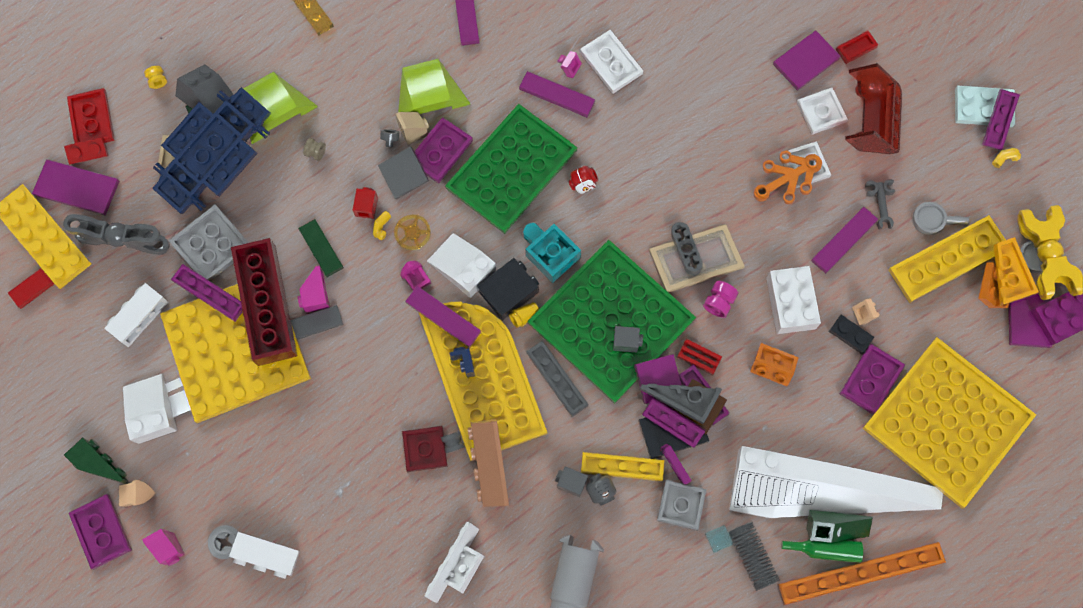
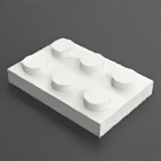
[580,30,643,94]

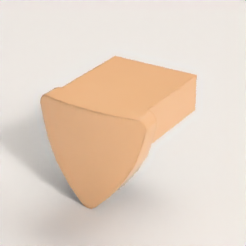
[119,480,155,507]

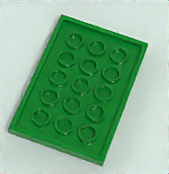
[445,103,578,234]

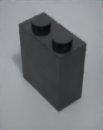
[477,258,539,321]

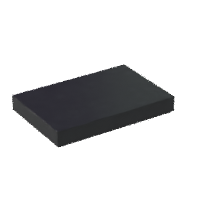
[638,417,709,459]

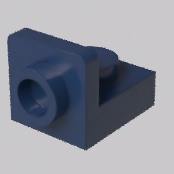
[449,347,475,378]

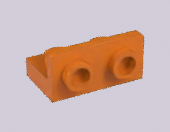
[978,262,1009,308]
[750,343,799,386]

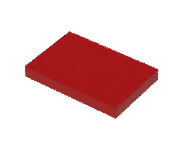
[67,88,115,144]

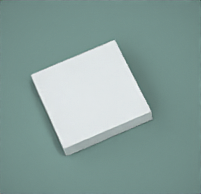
[797,88,848,135]
[782,141,831,188]

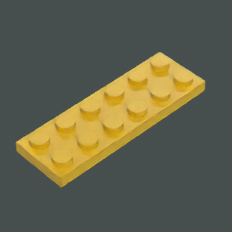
[0,184,92,289]
[888,215,1006,303]

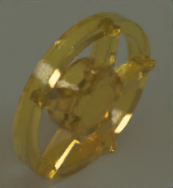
[394,214,431,250]

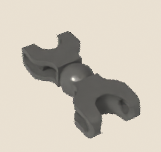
[63,214,170,255]

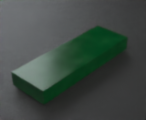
[298,219,344,277]

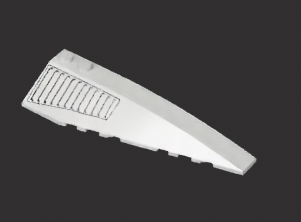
[729,446,943,518]

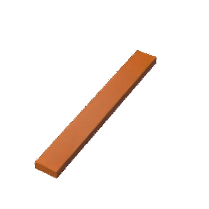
[778,542,946,605]

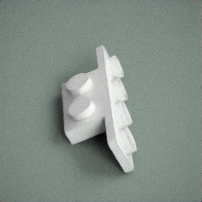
[425,522,484,603]

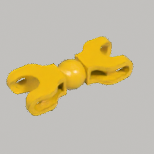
[1017,205,1083,300]

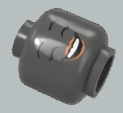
[586,473,616,506]

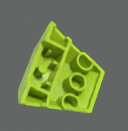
[398,59,471,114]
[243,72,318,144]

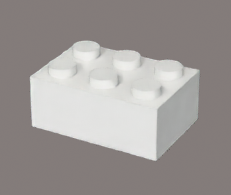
[766,266,821,334]

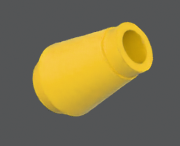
[509,302,539,328]

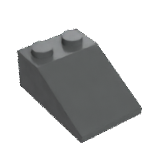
[175,64,234,114]

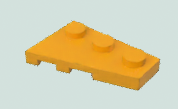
[994,237,1039,306]

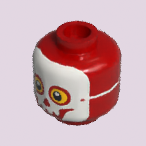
[568,166,599,194]

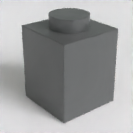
[613,326,643,352]
[555,466,588,498]

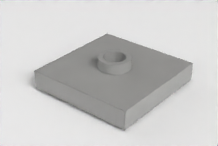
[657,480,707,531]

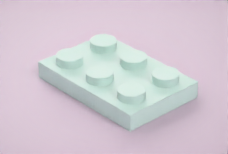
[955,85,1015,127]

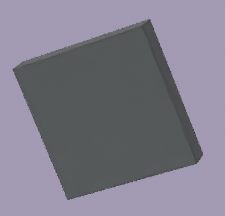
[378,146,429,199]

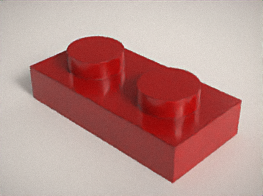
[64,137,109,165]

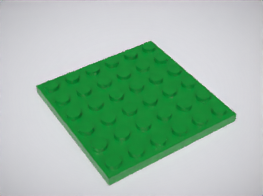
[527,239,696,404]

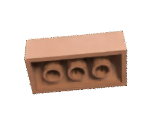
[468,419,509,507]

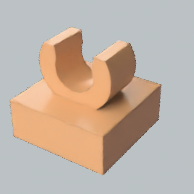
[852,299,880,325]

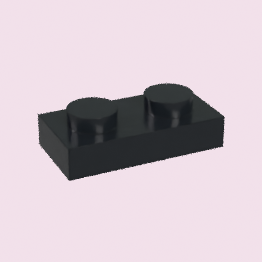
[828,314,874,354]

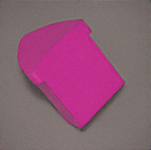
[400,261,431,290]

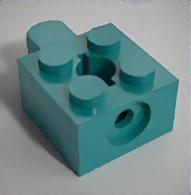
[523,223,581,283]

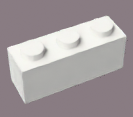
[104,283,169,347]
[229,532,300,579]

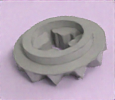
[208,525,238,559]

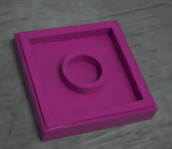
[634,354,681,404]

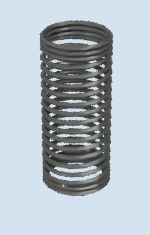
[728,522,780,591]

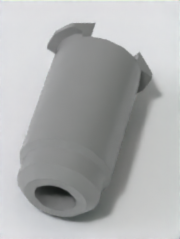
[550,535,604,608]

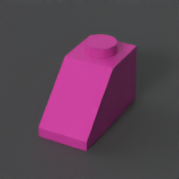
[297,266,330,313]
[142,529,185,566]

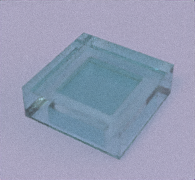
[705,525,733,553]

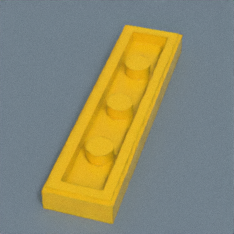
[581,452,664,481]

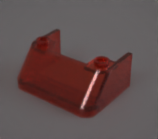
[845,63,902,155]

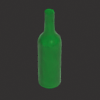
[781,539,863,563]

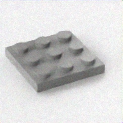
[169,205,249,282]

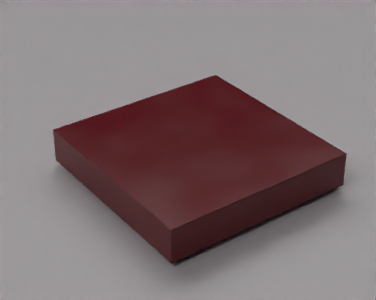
[402,426,448,473]

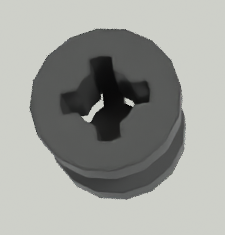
[441,431,465,453]

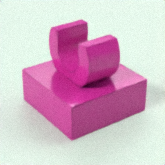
[558,51,582,78]

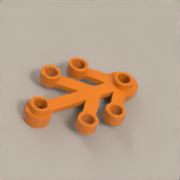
[754,150,822,205]

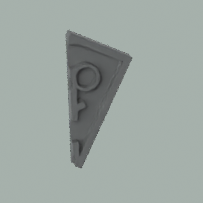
[640,384,722,424]

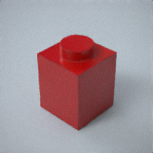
[352,187,378,219]

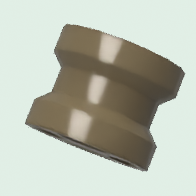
[303,138,326,161]

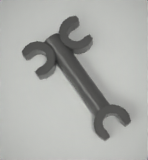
[865,179,895,229]

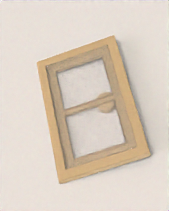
[649,224,745,292]

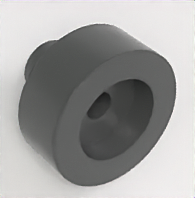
[380,129,400,147]

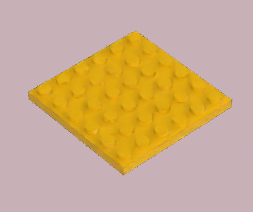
[160,284,311,423]
[863,337,1036,509]

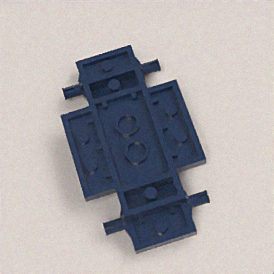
[152,87,271,214]

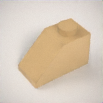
[395,112,429,145]

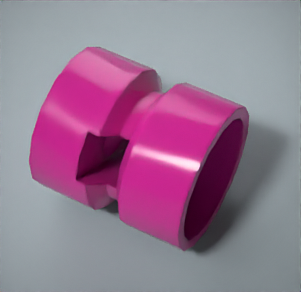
[703,281,739,318]

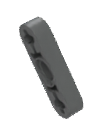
[671,222,703,276]

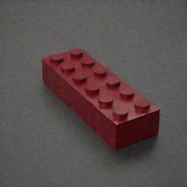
[231,238,298,366]

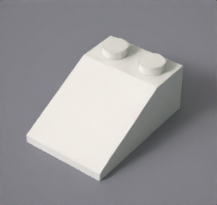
[427,233,497,299]
[123,374,177,444]

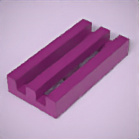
[660,444,692,485]

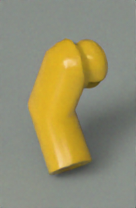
[992,148,1021,168]
[373,211,391,240]

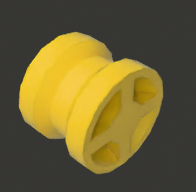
[144,66,167,89]

